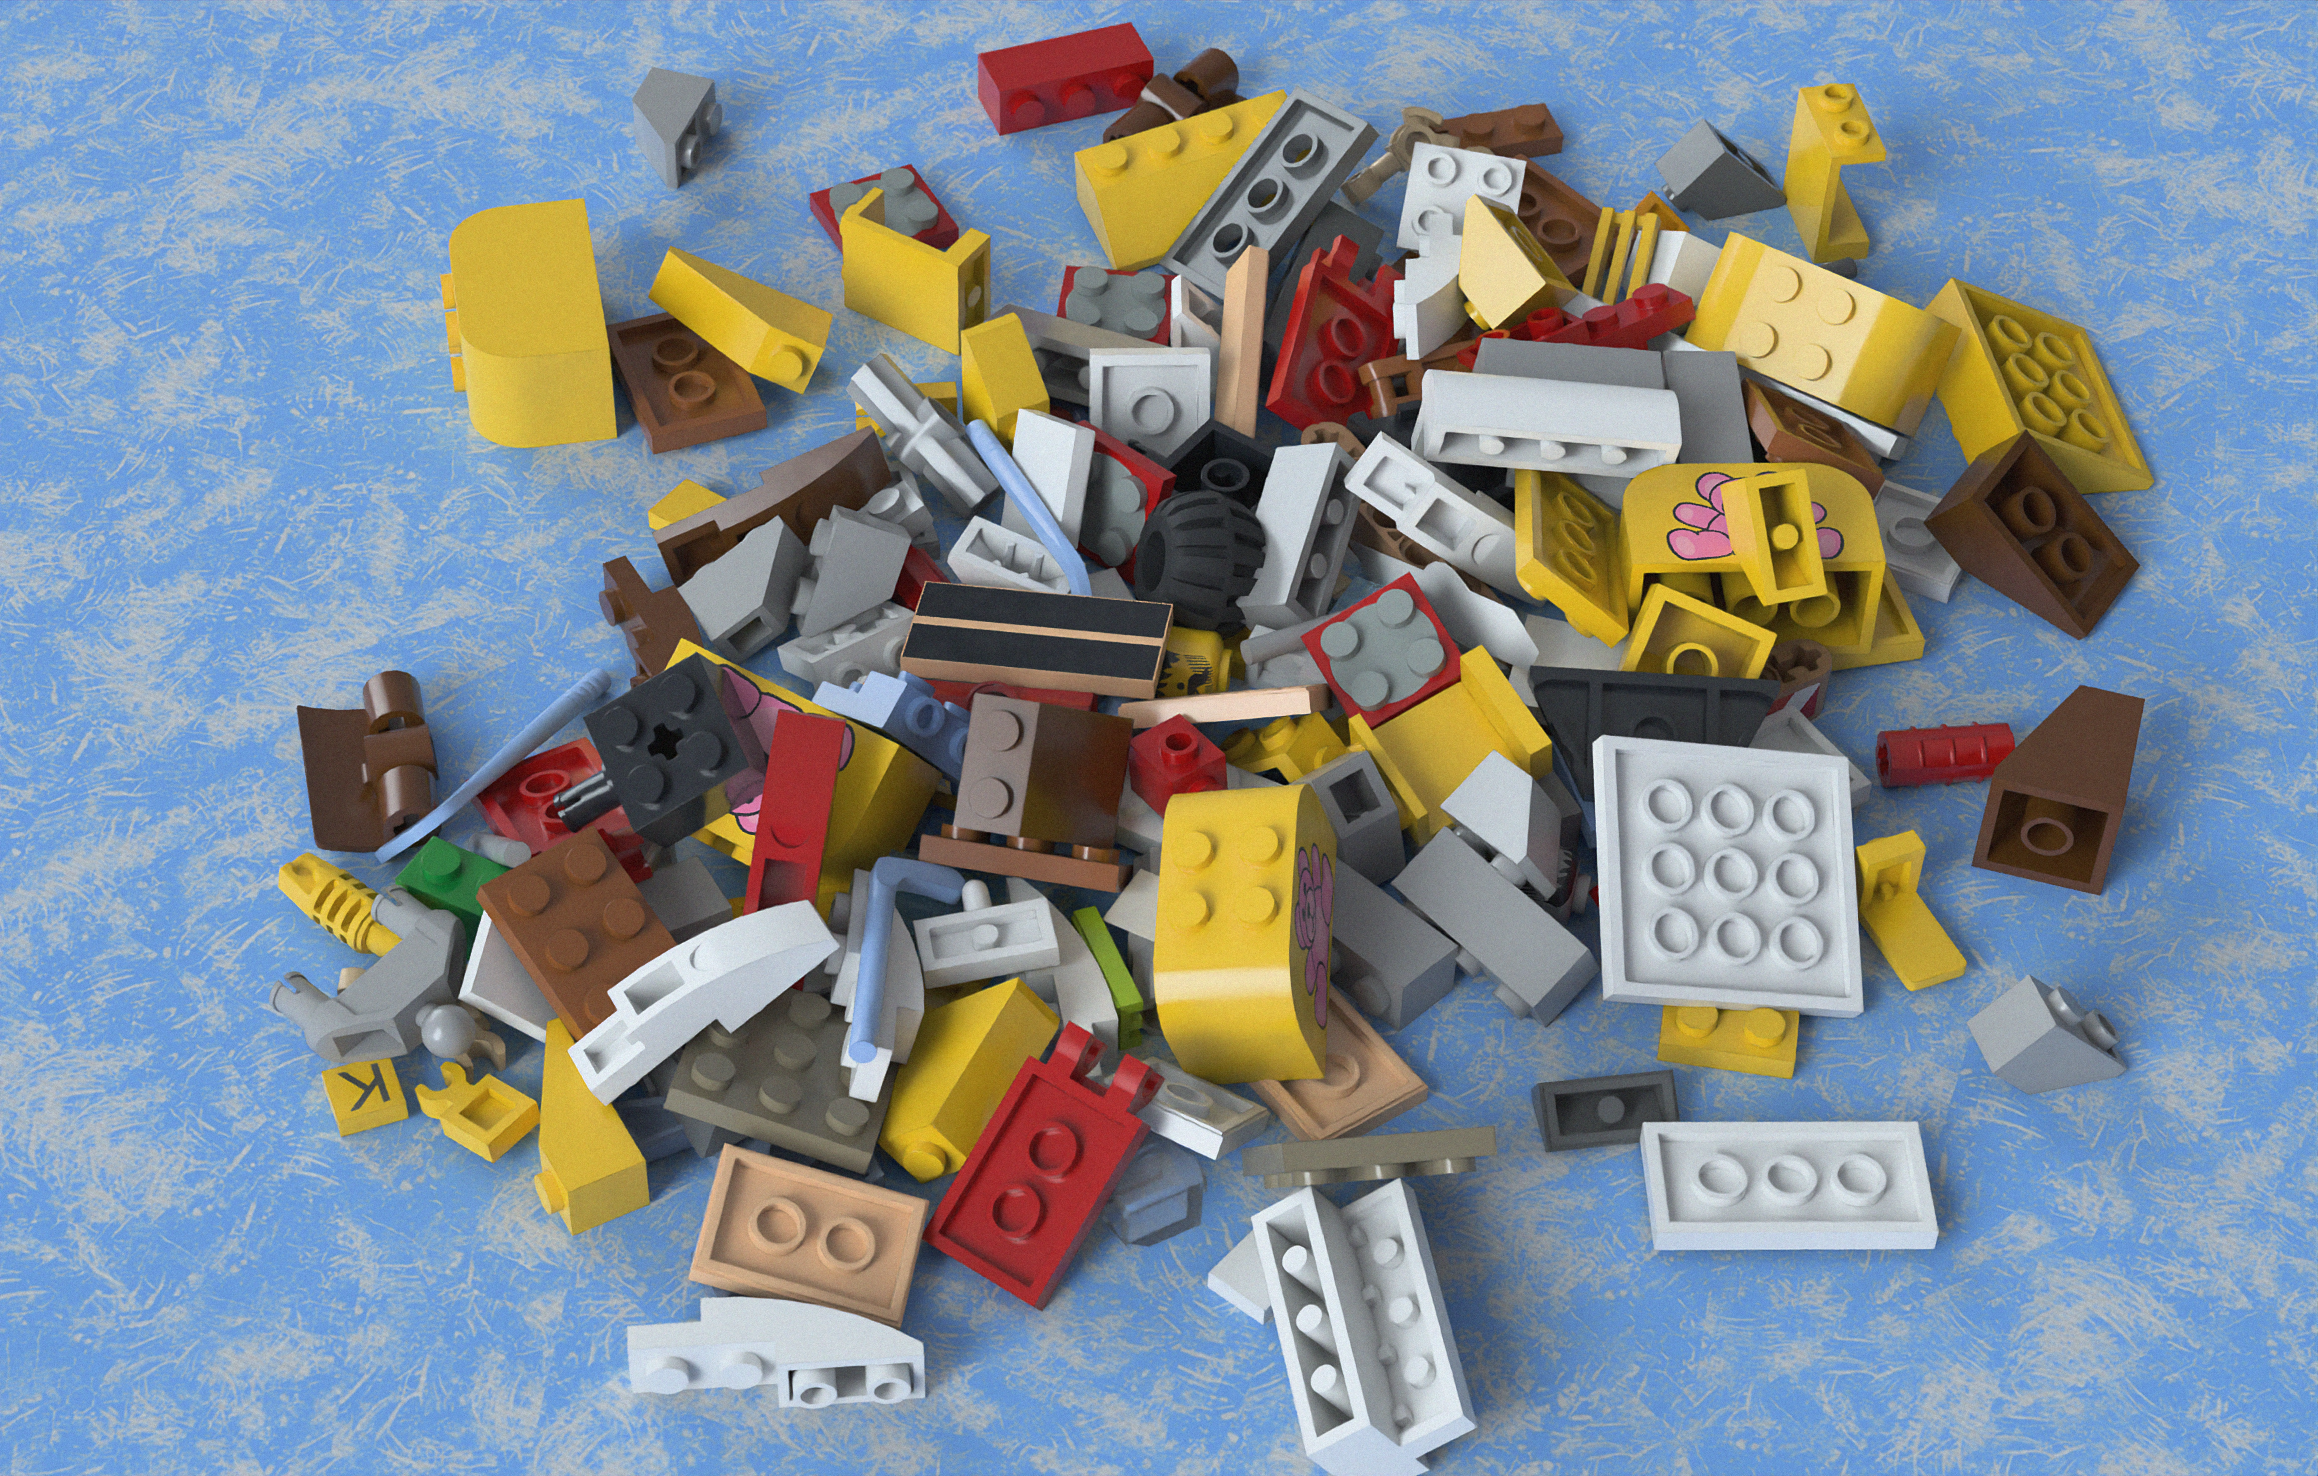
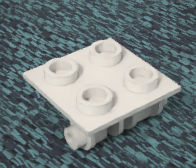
[1396,141,1526,254]

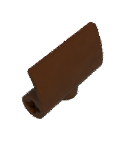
[1103,48,1249,144]
[296,670,442,853]

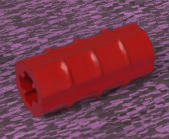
[1875,721,2016,789]

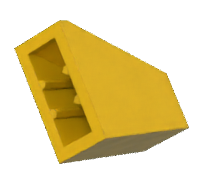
[878,977,1060,1184]

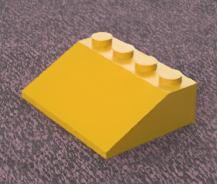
[1924,277,2155,494]

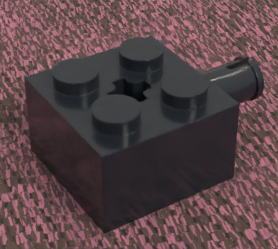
[1128,418,1276,514]
[553,652,769,849]

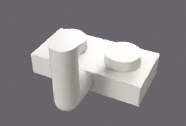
[913,880,1060,989]

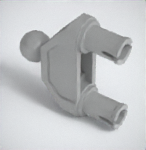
[269,884,476,1064]

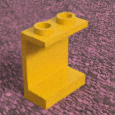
[1782,83,1887,264]
[839,187,991,356]
[1345,644,1553,847]

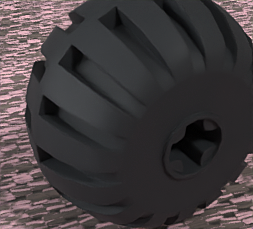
[1133,490,1266,640]

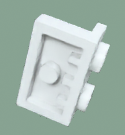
[777,600,915,692]

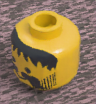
[1154,626,1233,698]

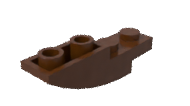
[652,425,892,589]
[599,555,704,689]

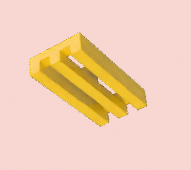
[1582,207,1661,306]

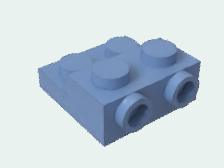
[811,670,971,785]

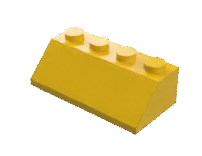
[1074,89,1311,271]

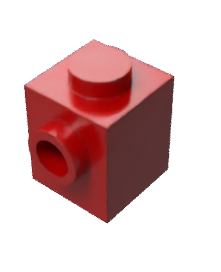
[1128,713,1228,819]

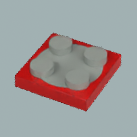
[809,164,959,255]
[1056,265,1177,346]
[1074,420,1177,585]
[1300,571,1462,731]

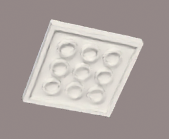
[1592,735,1864,1018]

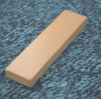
[1214,245,1270,440]

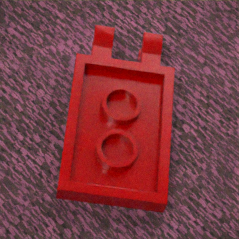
[1265,234,1403,432]
[465,737,653,884]
[921,1021,1165,1312]

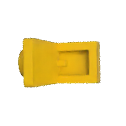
[1219,711,1347,783]
[1854,830,1967,991]

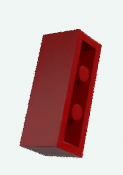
[978,22,1154,136]

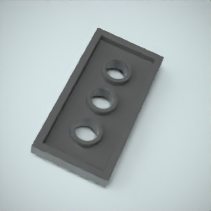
[1159,86,1380,306]

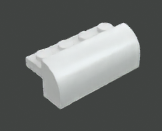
[1411,369,1682,478]
[1251,1178,1478,1476]

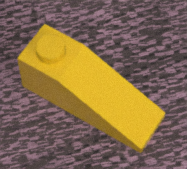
[648,245,833,395]
[534,1017,650,1236]

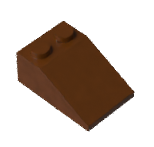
[1923,429,2140,640]

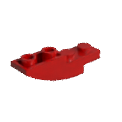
[1456,283,1696,370]
[743,709,847,992]

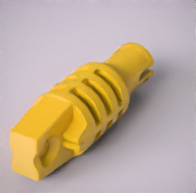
[278,852,402,957]

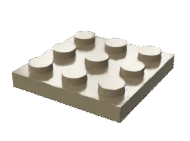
[663,987,900,1175]
[1241,1126,1497,1189]

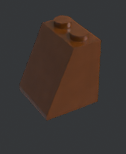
[1971,685,2145,896]
[953,692,1135,849]

